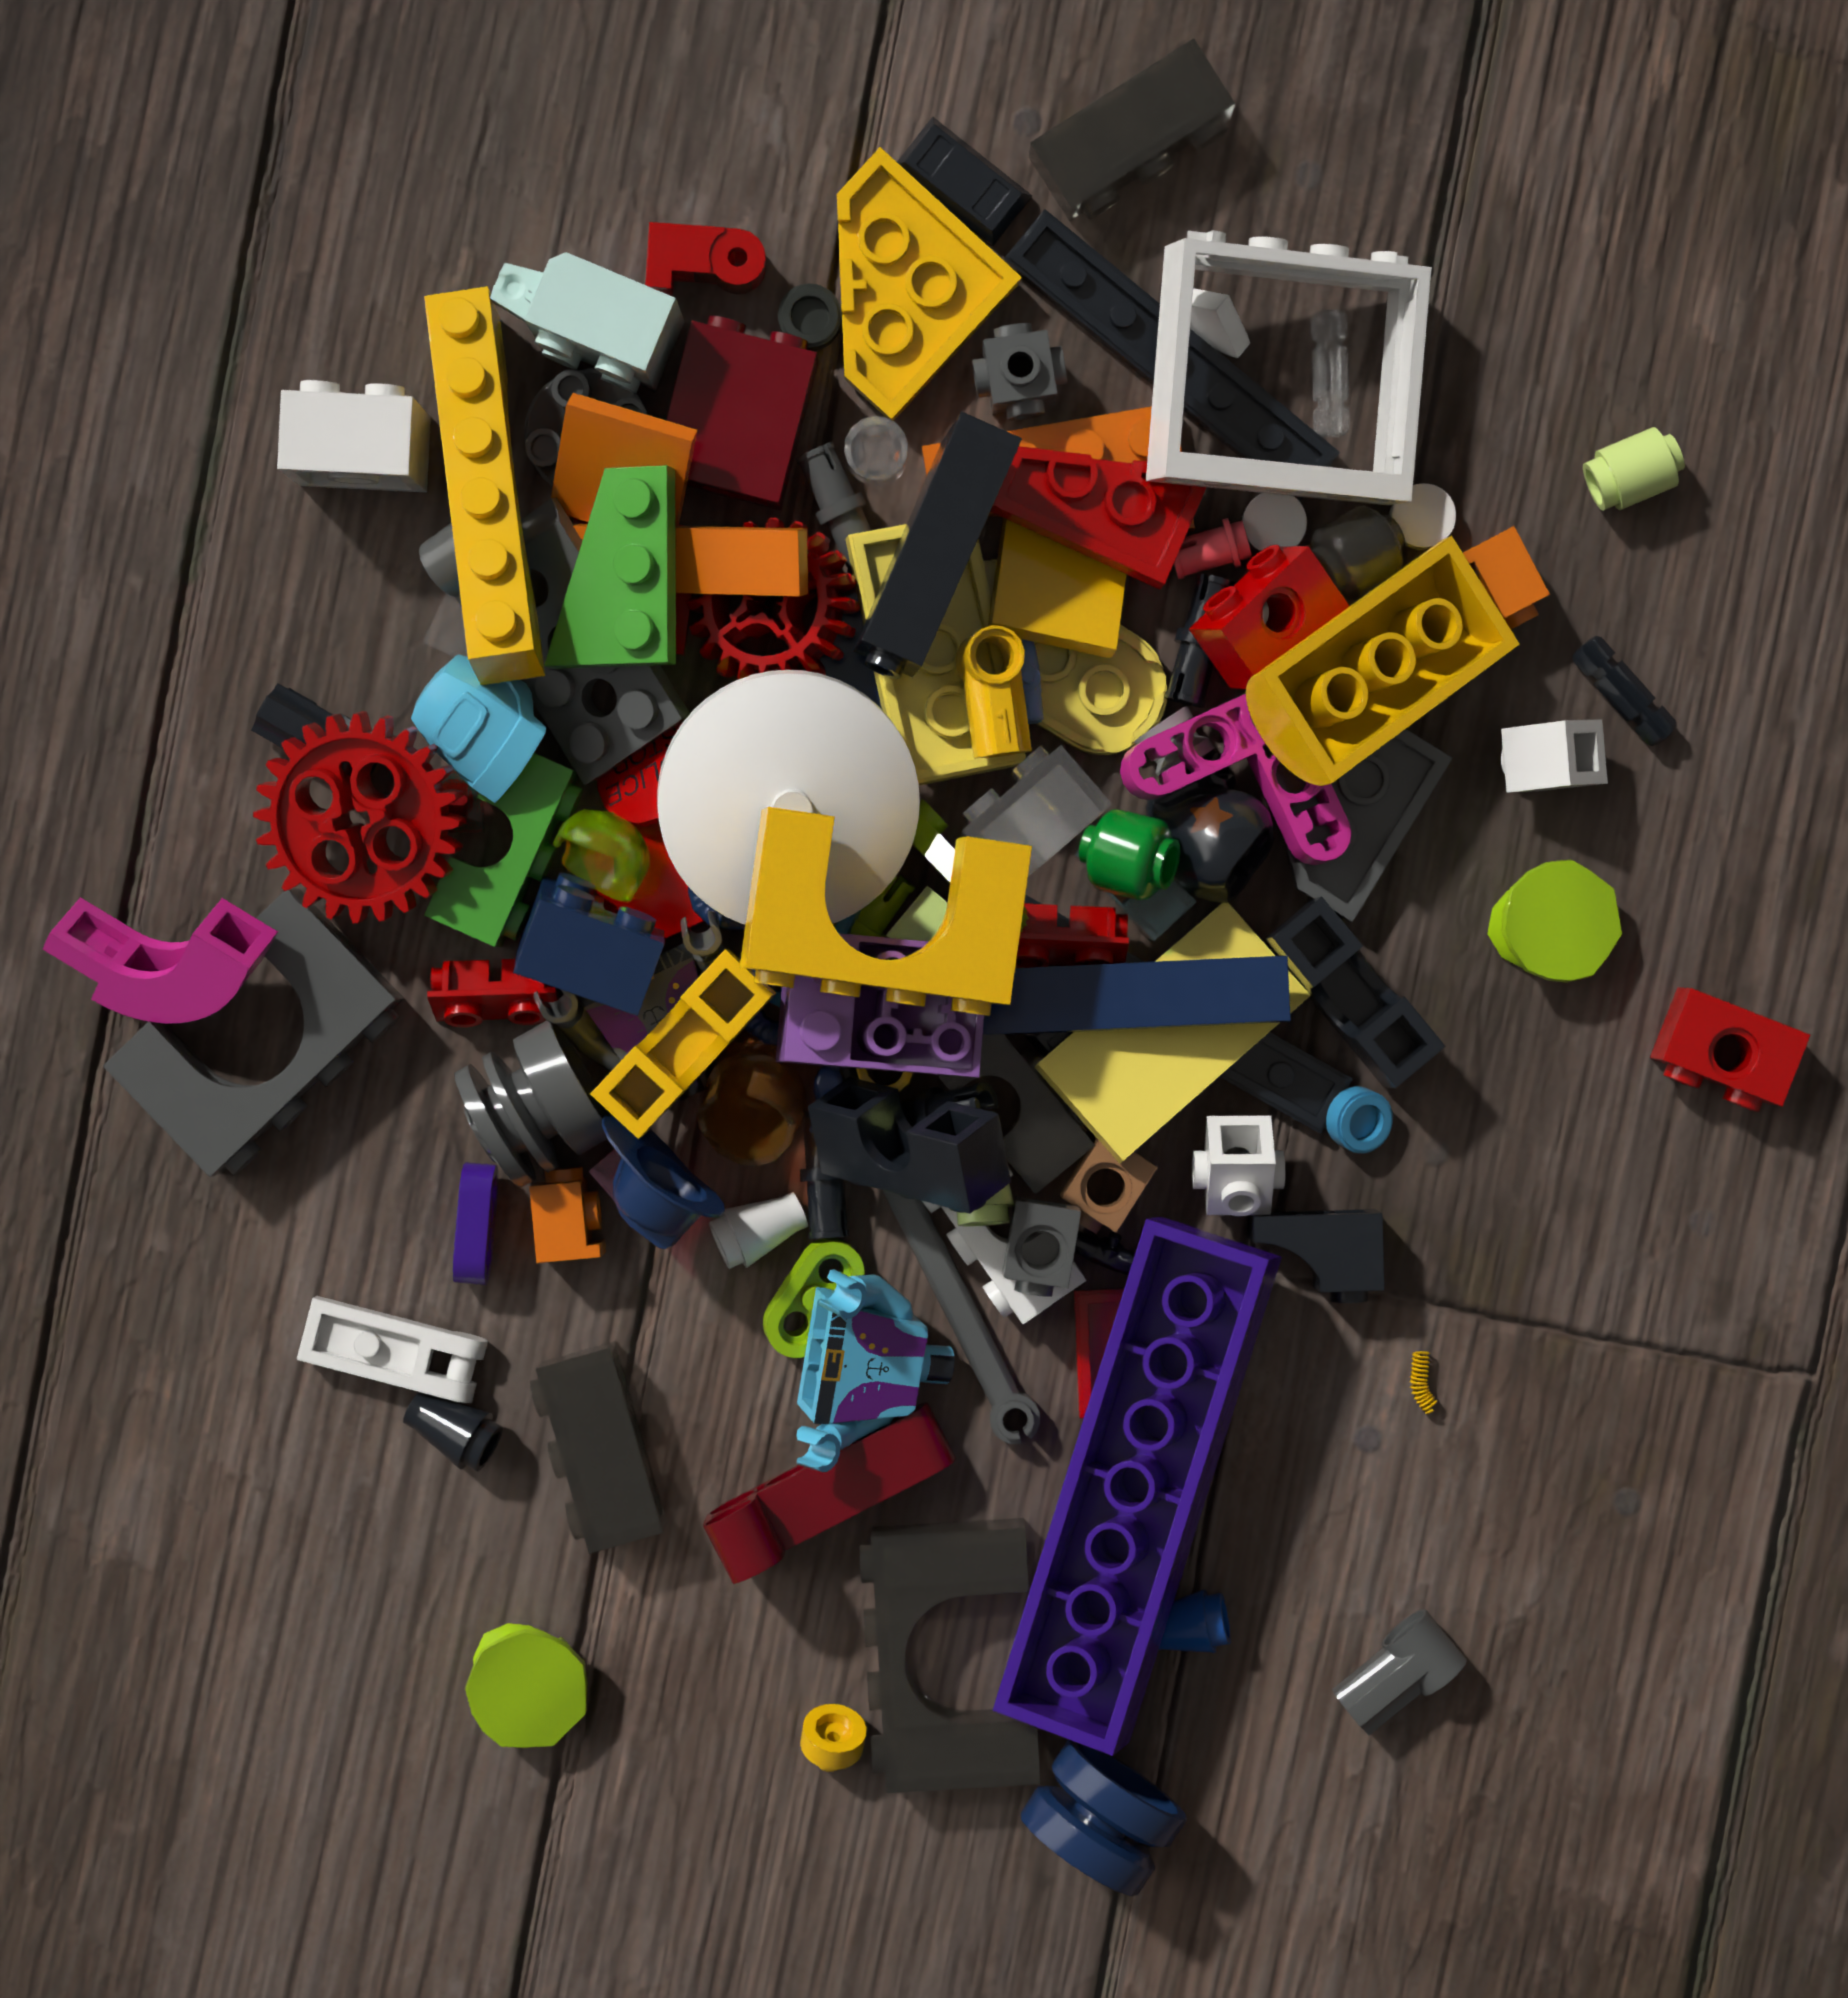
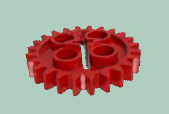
[253,711,466,924]

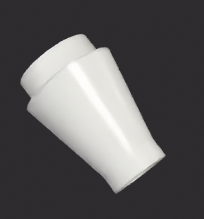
[709,1192,808,1269]

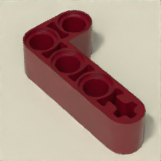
[703,1402,957,1584]

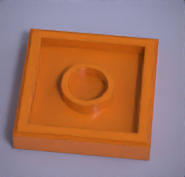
[551,393,698,526]

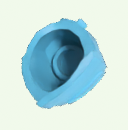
[411,654,546,803]

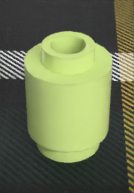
[1583,427,1685,511]

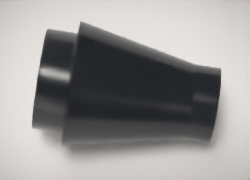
[403,1392,503,1472]

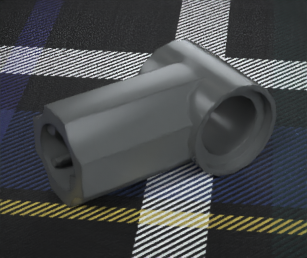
[1332,1609,1467,1736]

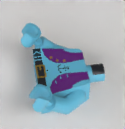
[797,1269,955,1472]

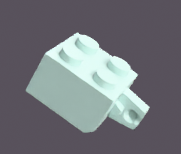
[490,252,685,394]

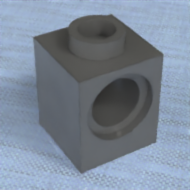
[1002,1196,1081,1297]

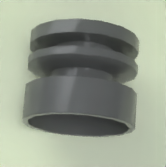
[454,1021,608,1189]

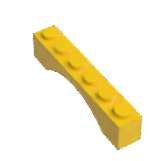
[424,286,545,685]

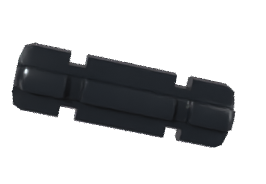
[1572,636,1677,746]

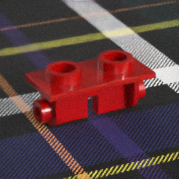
[1015,903,1129,968]
[427,959,559,1027]

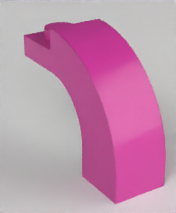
[42,897,278,1024]

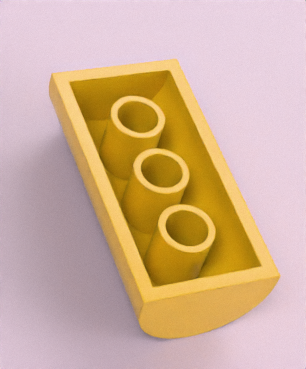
[1246,535,1520,786]

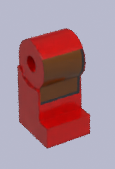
[645,222,766,297]

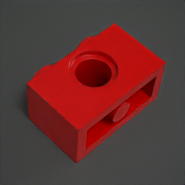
[1189,545,1349,689]
[1650,987,1811,1113]

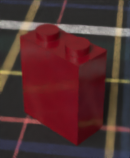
[666,316,819,511]

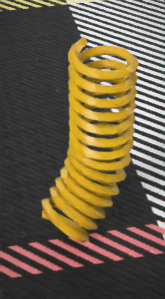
[1409,1351,1438,1414]

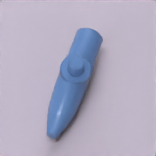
[1021,639,1044,724]

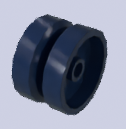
[1020,1739,1187,1896]

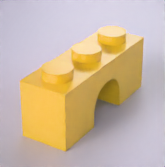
[590,949,776,1139]

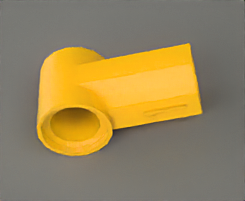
[955,625,1032,759]

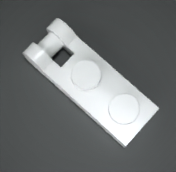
[297,1296,488,1403]

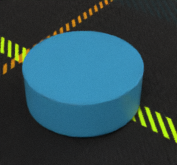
[1326,1086,1393,1153]

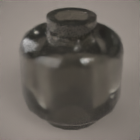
[1311,505,1405,601]

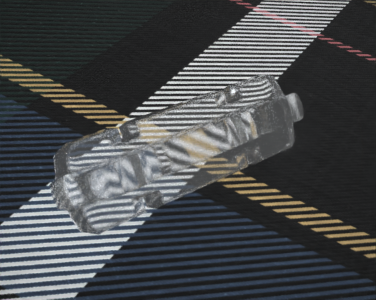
[1311,310,1350,438]

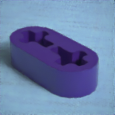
[453,1162,498,1285]

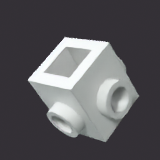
[1192,1116,1285,1216]

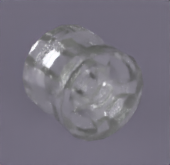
[844,416,908,487]

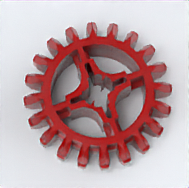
[686,518,860,680]

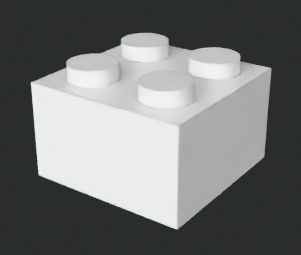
[277,380,431,492]

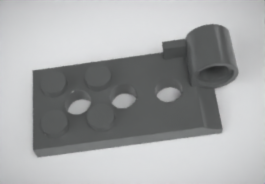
[419,498,690,786]

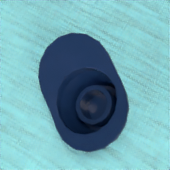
[602,1111,725,1249]

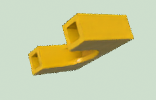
[739,807,1032,1016]

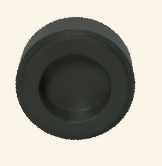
[778,283,842,351]

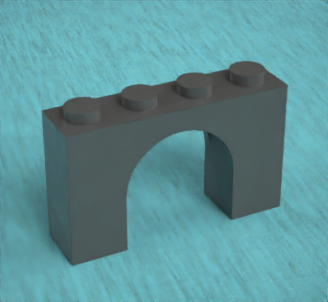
[103,888,404,1177]

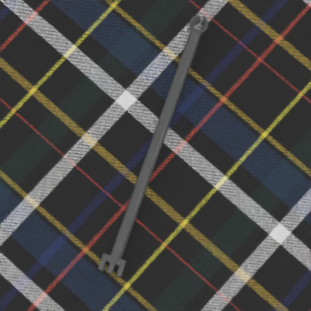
[779,987,1040,1444]

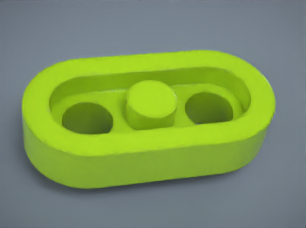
[763,1238,865,1358]

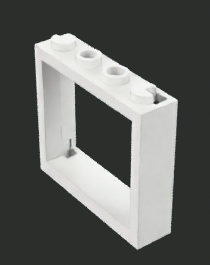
[1146,230,1432,505]

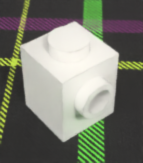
[1501,719,1608,793]

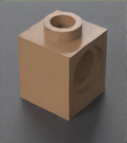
[1060,1137,1158,1234]

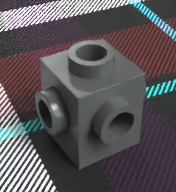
[972,323,1067,421]

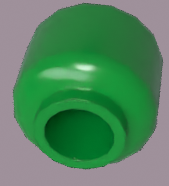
[1079,809,1180,900]

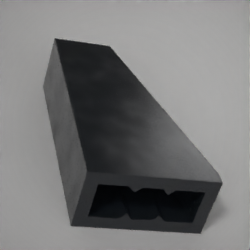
[853,411,1022,679]

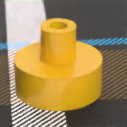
[800,1704,866,1772]

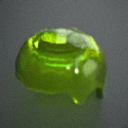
[553,809,650,902]

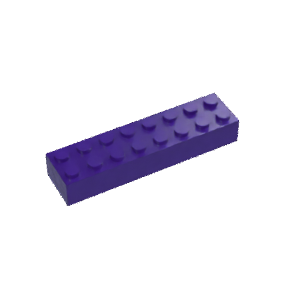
[992,1217,1282,1756]

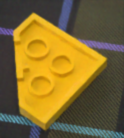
[837,147,1022,423]

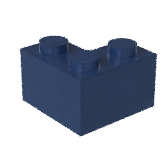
[513,873,665,1016]

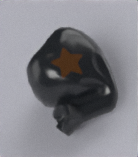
[1146,751,1274,903]

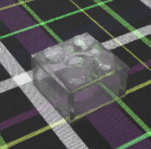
[961,745,1112,877]

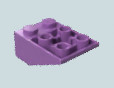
[776,933,984,1077]

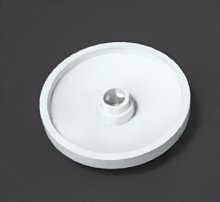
[657,670,920,925]

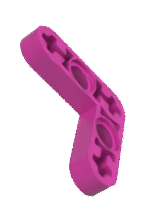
[1120,694,1351,865]

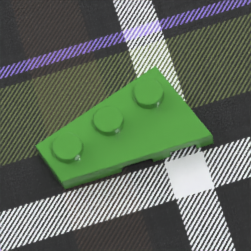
[544,465,676,669]

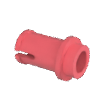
[1174,518,1252,579]

